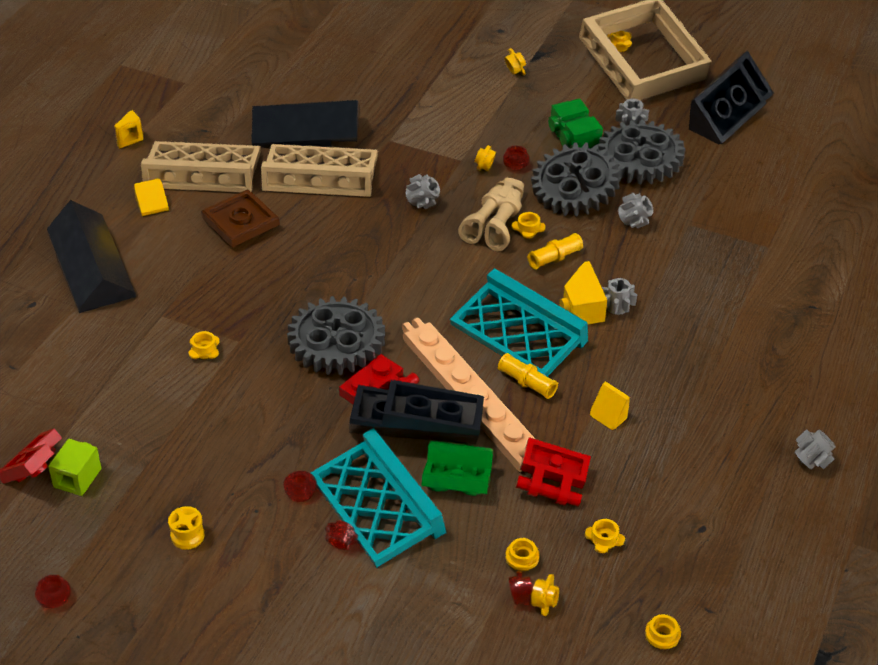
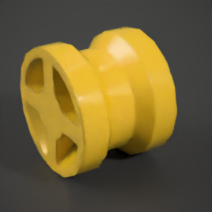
[168,507,204,550]

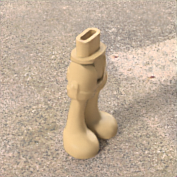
[458,177,524,251]

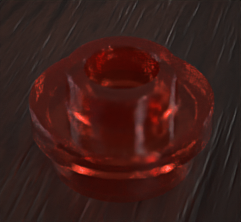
[503,146,530,170]
[284,471,317,502]
[325,520,358,550]
[509,571,533,606]
[35,574,71,608]

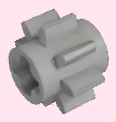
[615,99,649,125]
[406,174,440,209]
[618,193,653,228]
[602,278,637,315]
[795,429,836,469]

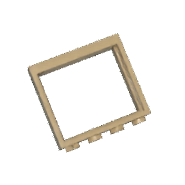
[579,0,712,100]

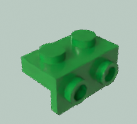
[421,441,494,496]

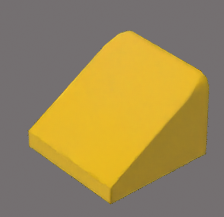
[114,110,144,149]
[134,179,169,216]
[590,381,630,430]

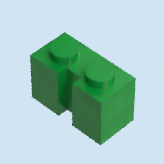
[548,98,603,149]

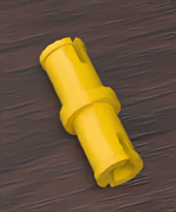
[527,233,583,269]
[498,353,558,399]

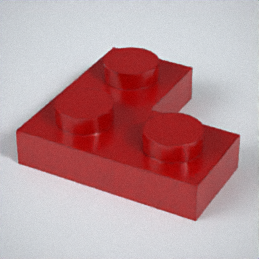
[0,428,62,484]

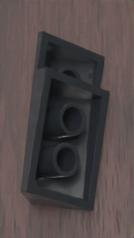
[688,51,774,144]
[251,100,360,148]
[47,200,136,313]
[349,380,484,444]

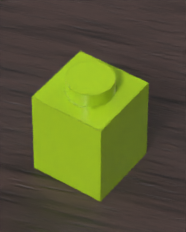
[48,438,102,496]

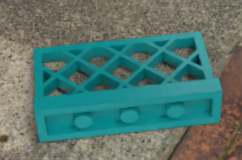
[450,268,588,377]
[309,428,447,568]

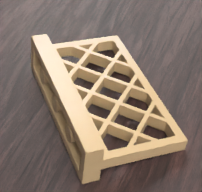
[141,141,261,192]
[261,144,378,197]

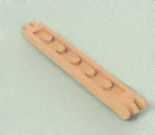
[402,317,535,472]

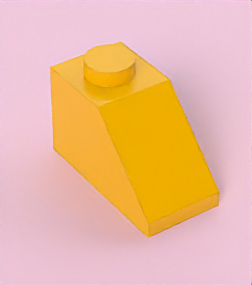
[559,261,607,324]

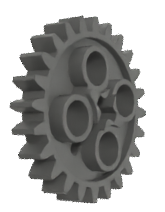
[598,120,685,184]
[531,142,621,216]
[287,296,385,375]

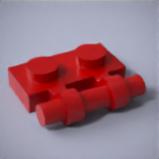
[339,354,420,404]
[515,437,591,507]

